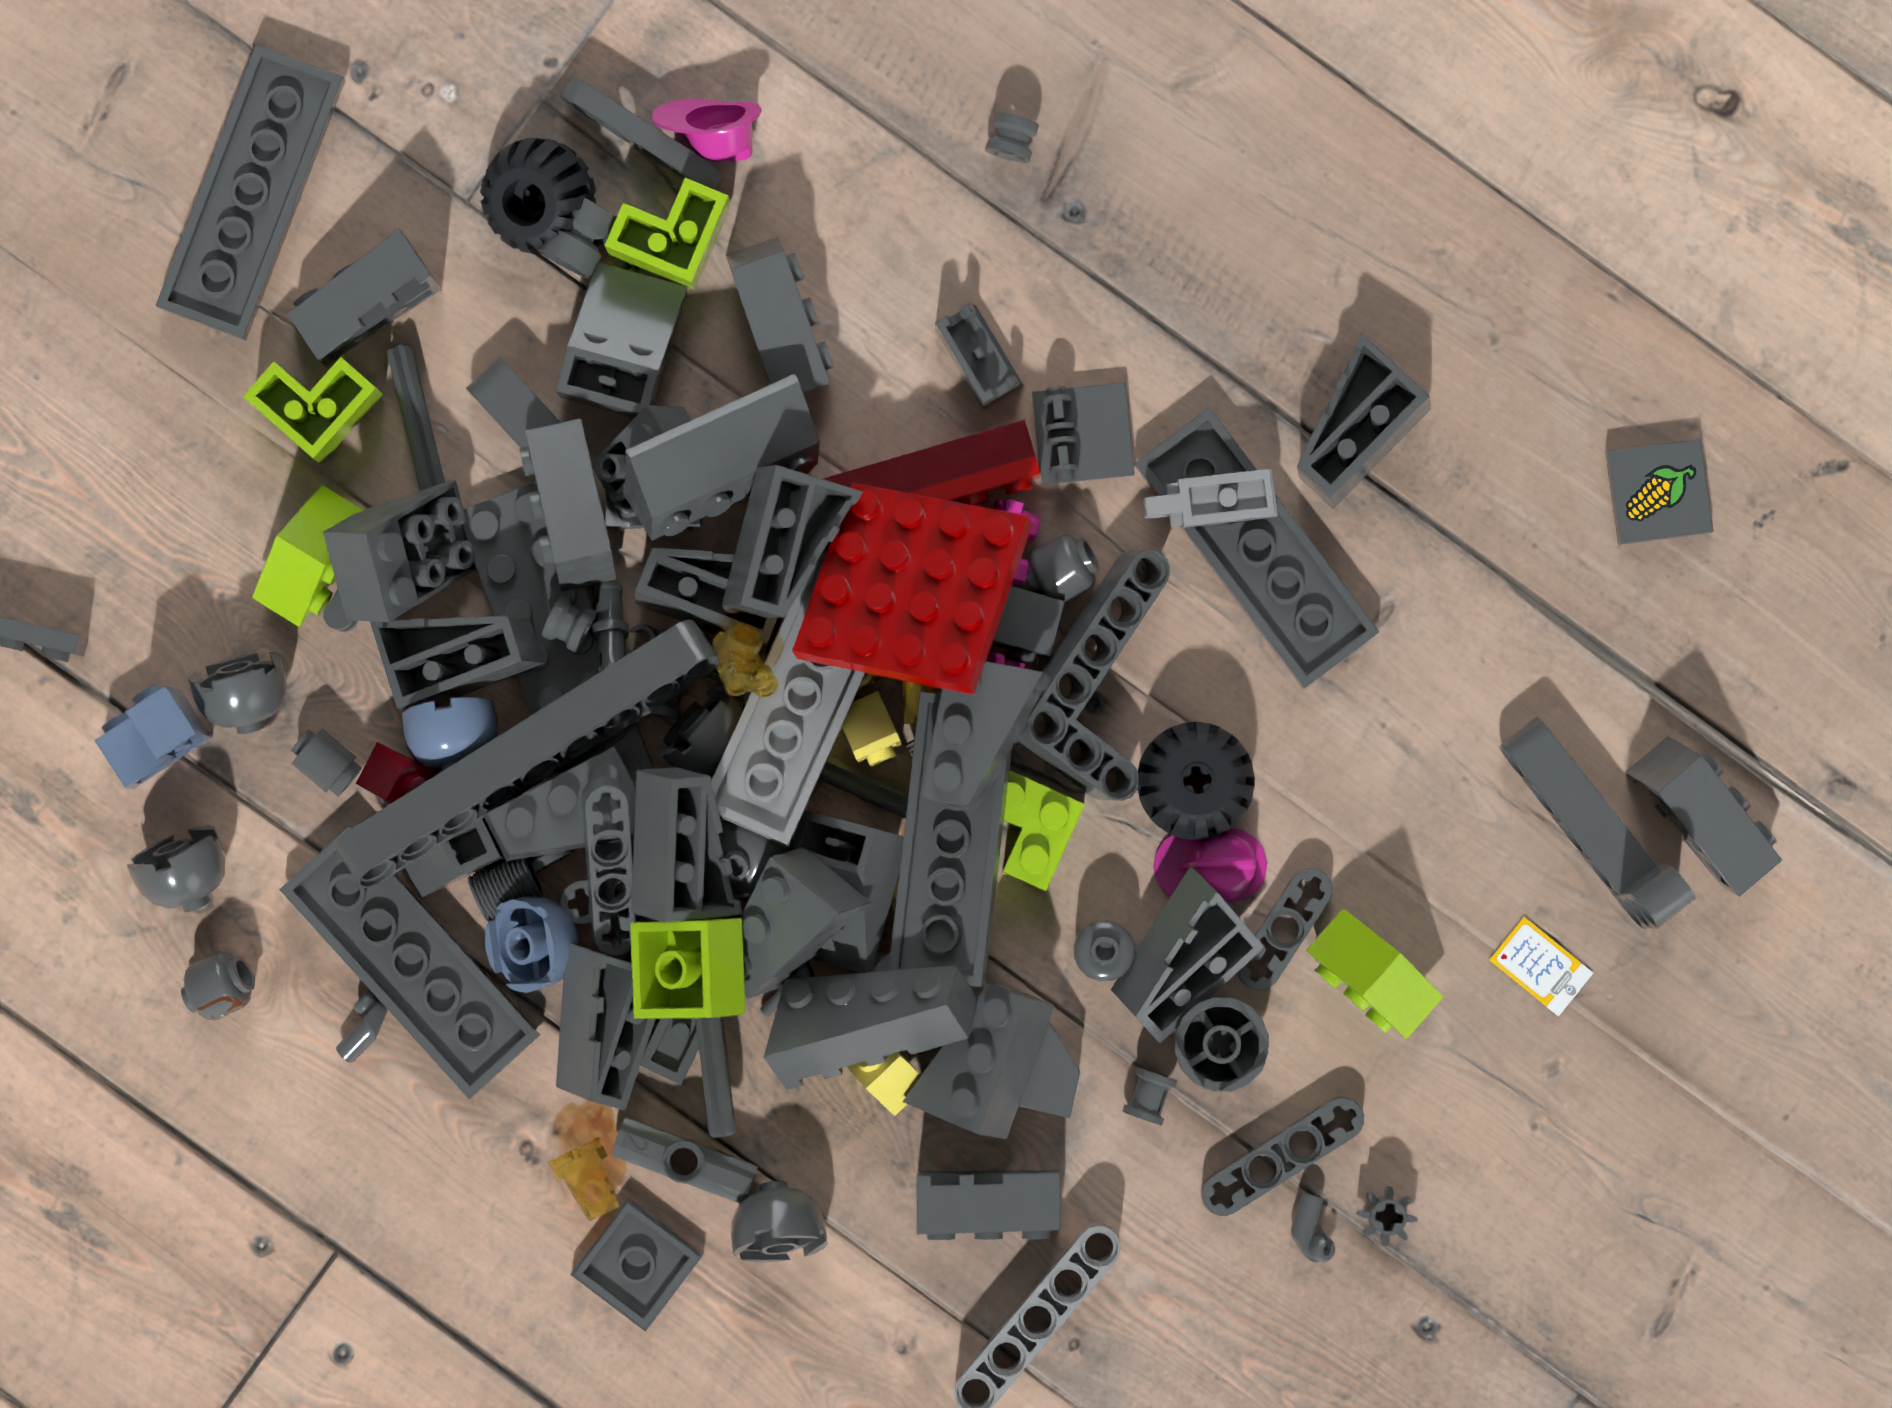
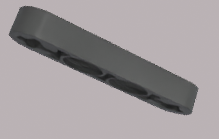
[560,76,725,190]
[581,776,636,956]
[1201,1097,1364,1216]

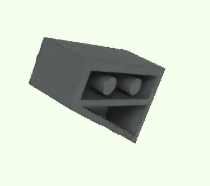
[722,465,863,618]
[370,616,544,710]

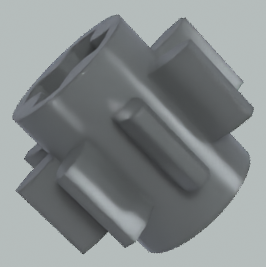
[1356,1186,1418,1246]

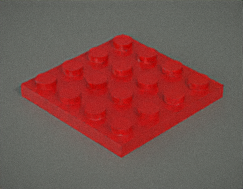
[792,483,1032,695]

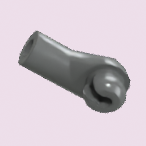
[336,992,388,1063]
[1291,1192,1336,1262]

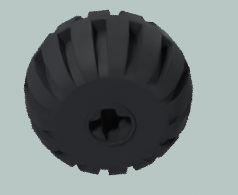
[480,138,596,254]
[1137,722,1255,840]

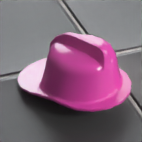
[651,99,762,162]
[1153,828,1267,903]

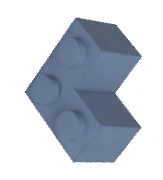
[94,684,212,789]

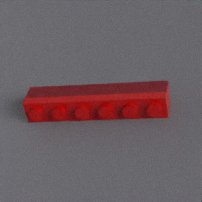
[822,419,1041,548]

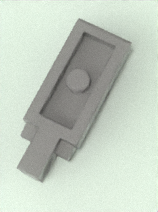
[1143,469,1278,528]

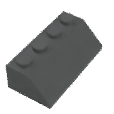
[625,374,820,541]

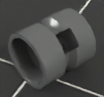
[537,198,617,279]

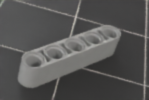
[954,1223,1121,1408]

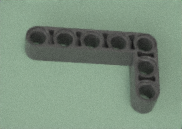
[1016,550,1170,801]
[1499,717,1696,929]

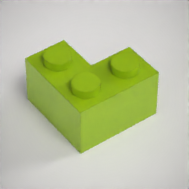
[605,178,731,290]
[243,357,383,464]
[252,485,364,627]
[1002,770,1085,891]
[1306,908,1444,1040]

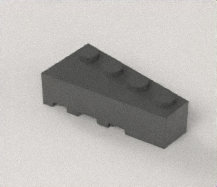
[764,966,978,1090]

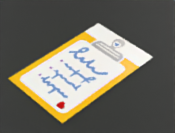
[1489,916,1593,1017]

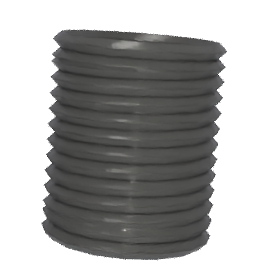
[468,858,543,921]

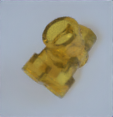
[713,623,779,697]
[548,1137,620,1221]

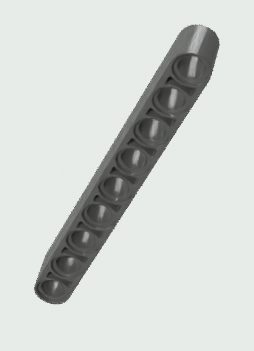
[336,620,720,888]

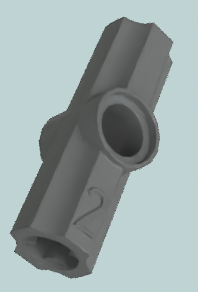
[611,1117,759,1204]

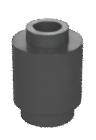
[291,728,363,797]

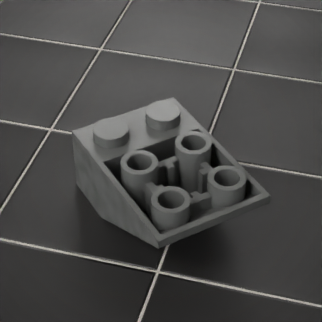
[555,263,688,418]
[323,480,476,622]
[792,810,904,973]

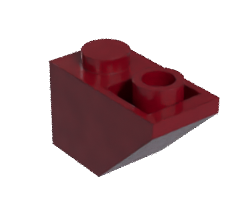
[355,742,439,803]

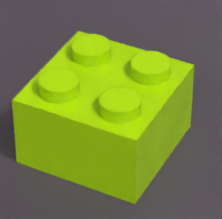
[630,918,745,1019]

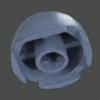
[402,697,497,771]
[485,896,579,993]

